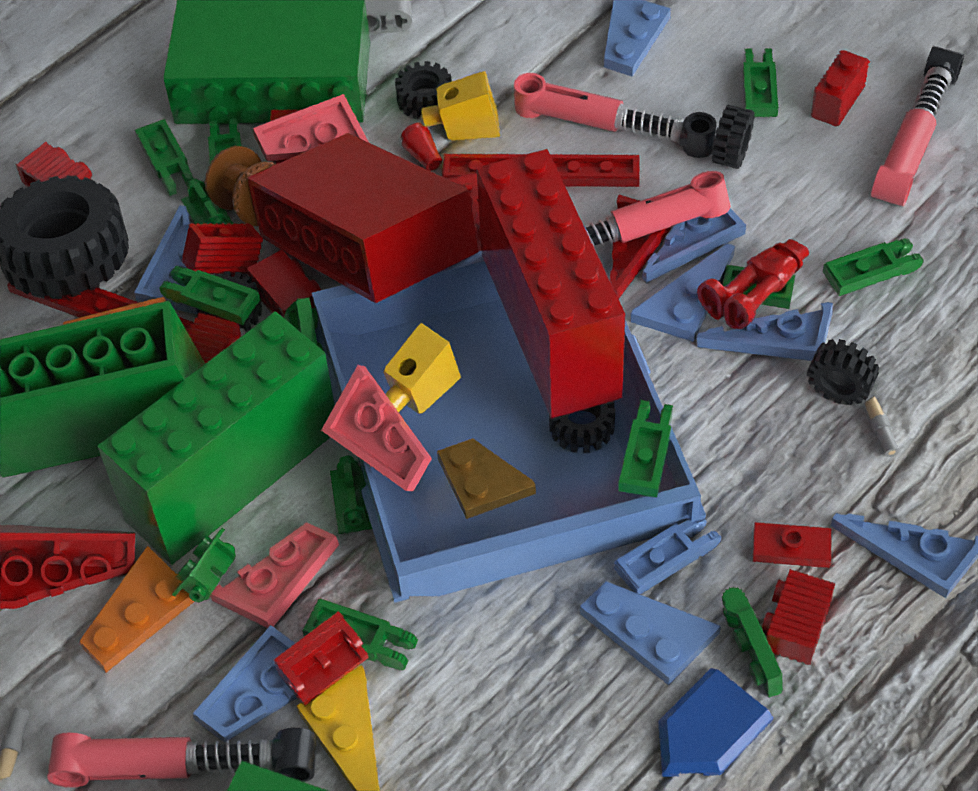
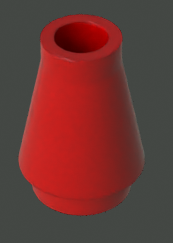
[400,123,443,171]

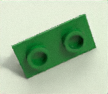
[181,179,234,225]
[330,455,372,534]
[172,528,236,603]

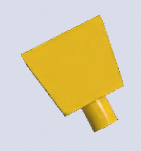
[422,71,500,140]
[383,323,461,414]

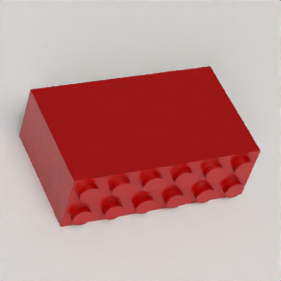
[247,133,479,303]
[476,149,625,419]

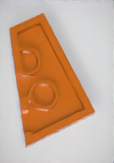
[79,546,194,673]

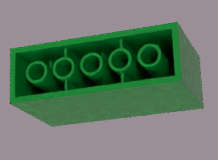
[163,0,370,124]
[0,301,205,478]
[97,311,335,565]

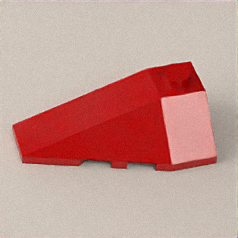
[0,525,135,609]

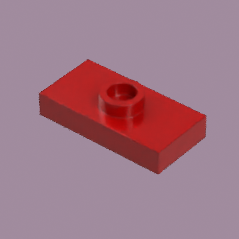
[752,522,832,568]

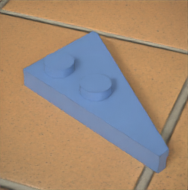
[134,205,199,314]
[642,208,746,283]
[631,243,735,342]
[697,302,833,361]
[831,513,978,598]

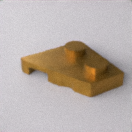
[437,438,536,519]

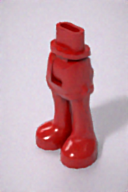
[697,239,809,329]

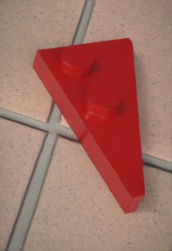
[610,194,673,299]

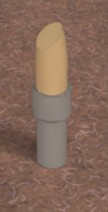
[865,396,899,457]
[0,708,30,780]

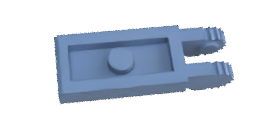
[614,518,721,594]

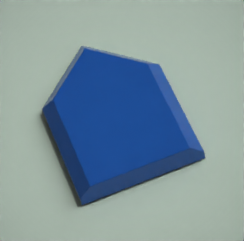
[658,668,773,777]

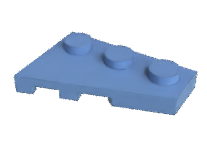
[604,0,671,77]
[580,581,721,685]
[193,625,297,743]

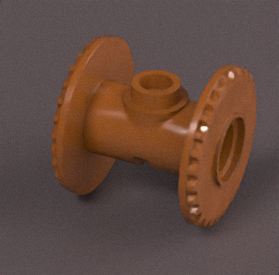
[205,146,276,227]

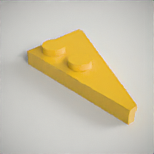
[296,665,380,791]

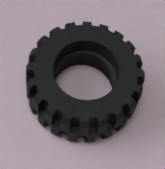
[0,176,129,299]

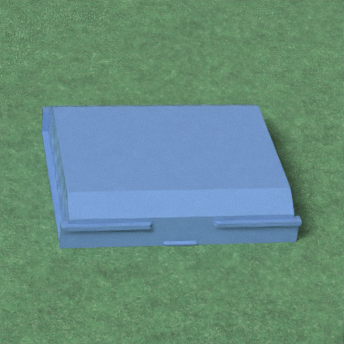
[312,225,706,603]

